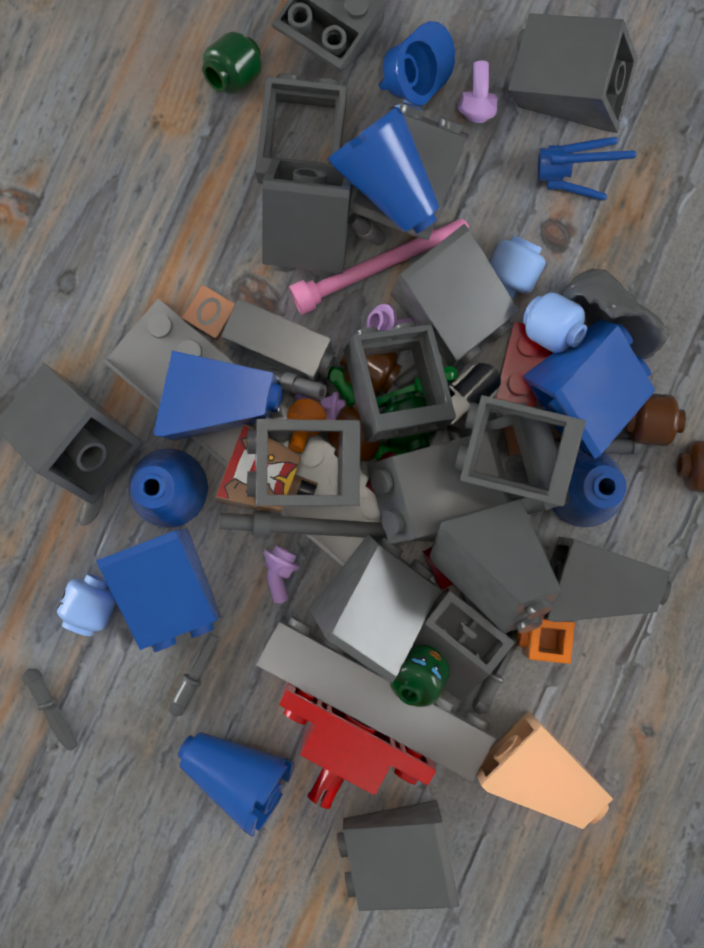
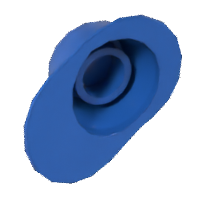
[378,21,455,106]

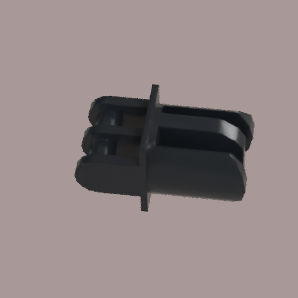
[447,363,501,427]

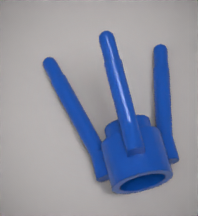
[538,137,637,201]

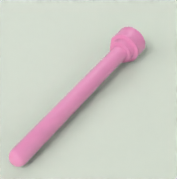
[289,219,469,315]

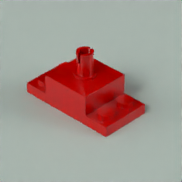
[279,683,436,809]

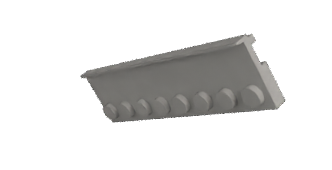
[103,299,382,567]

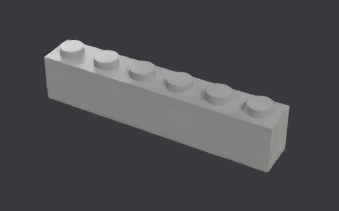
[256,616,496,782]

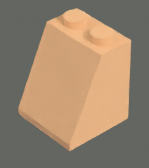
[476,710,613,829]

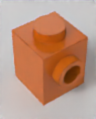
[517,618,575,664]

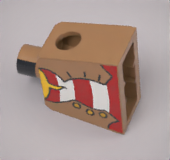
[215,424,318,514]

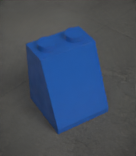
[523,319,655,459]
[153,350,284,441]
[96,528,221,652]

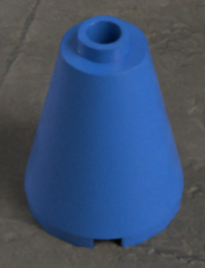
[328,107,439,234]
[128,448,209,528]
[552,451,627,528]
[178,732,295,837]

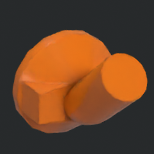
[287,398,327,453]

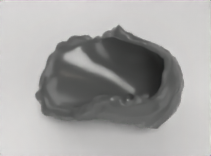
[562,268,670,359]

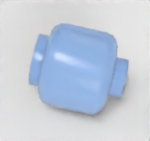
[489,235,546,298]
[523,292,587,353]
[57,573,116,636]

